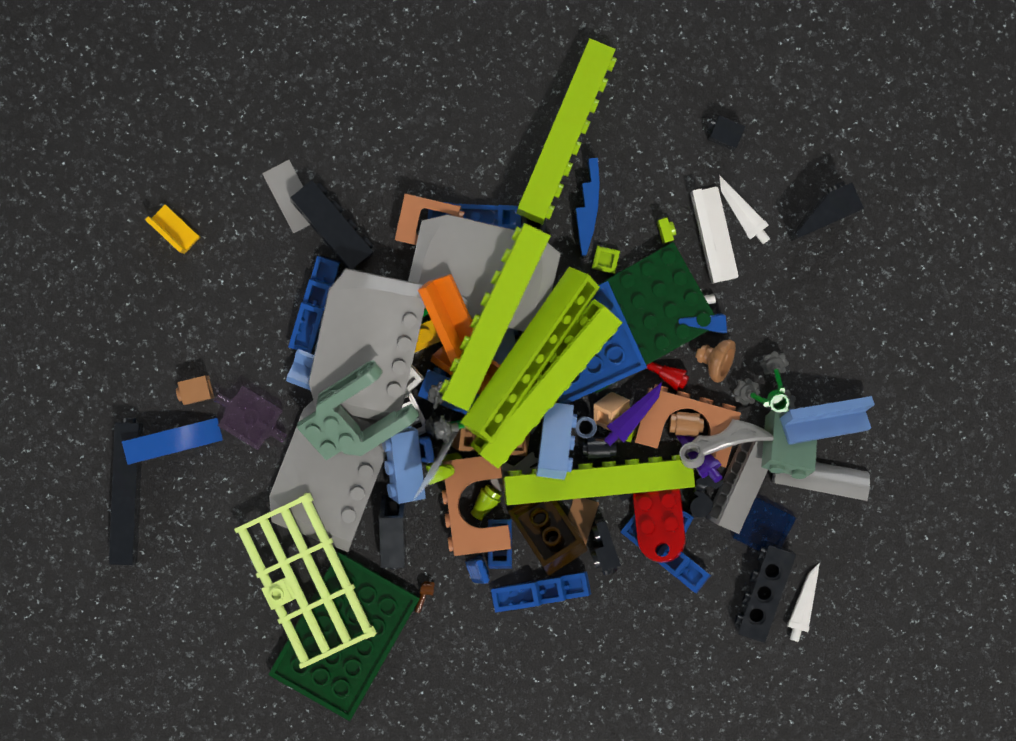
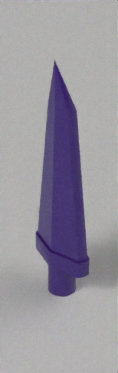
[604,382,662,446]
[676,435,722,483]

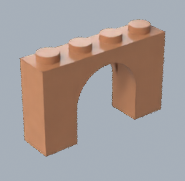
[633,384,741,467]
[442,456,512,556]

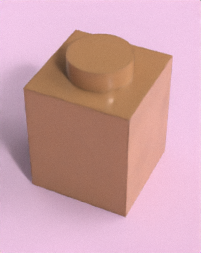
[176,375,214,405]

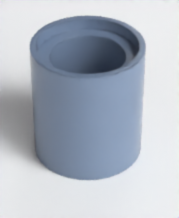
[574,416,597,438]

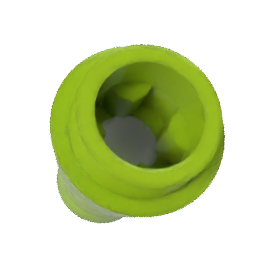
[470,484,502,520]

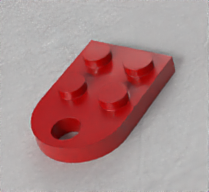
[633,489,686,563]

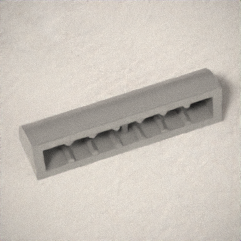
[705,441,768,534]
[771,462,870,501]

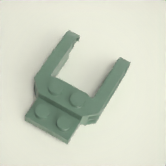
[297,360,419,460]

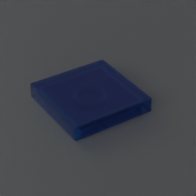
[732,497,796,551]

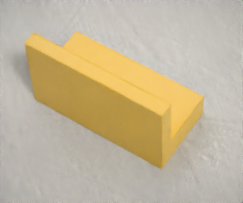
[145,205,200,254]

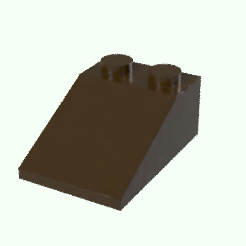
[508,501,588,575]

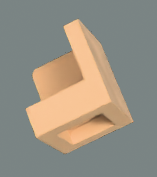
[594,392,630,431]

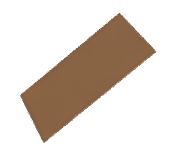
[568,498,599,545]

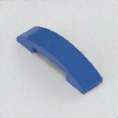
[428,202,522,230]

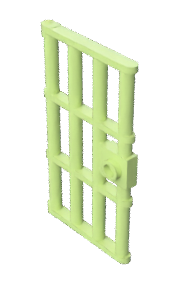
[234,493,377,669]

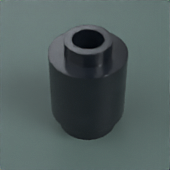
[582,437,616,461]

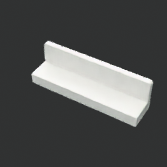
[690,187,739,284]

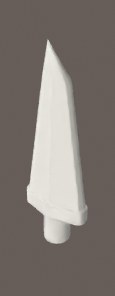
[719,175,770,244]
[787,563,820,642]

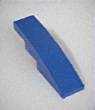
[575,158,600,257]
[288,255,341,354]
[122,418,223,465]
[621,514,711,594]
[491,571,591,612]

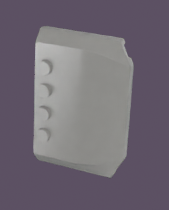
[408,214,561,331]
[308,268,425,421]
[269,401,386,552]

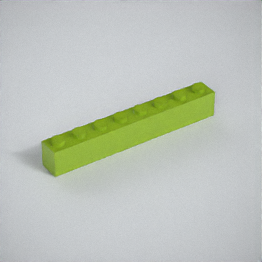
[516,38,617,225]
[439,223,551,411]
[460,267,600,444]
[470,299,623,469]
[503,454,695,505]

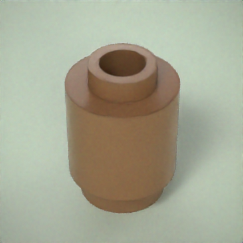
[669,412,704,437]

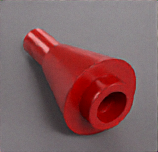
[646,362,689,391]

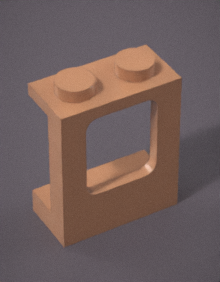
[395,193,465,245]

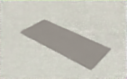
[262,160,310,233]

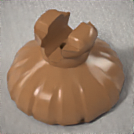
[695,340,736,383]

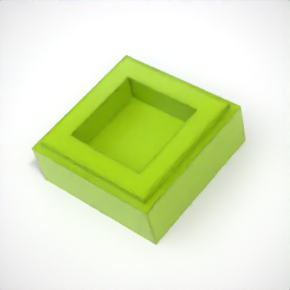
[592,246,620,274]

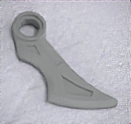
[679,419,774,469]

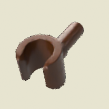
[415,581,435,613]

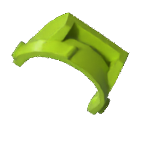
[426,452,463,484]

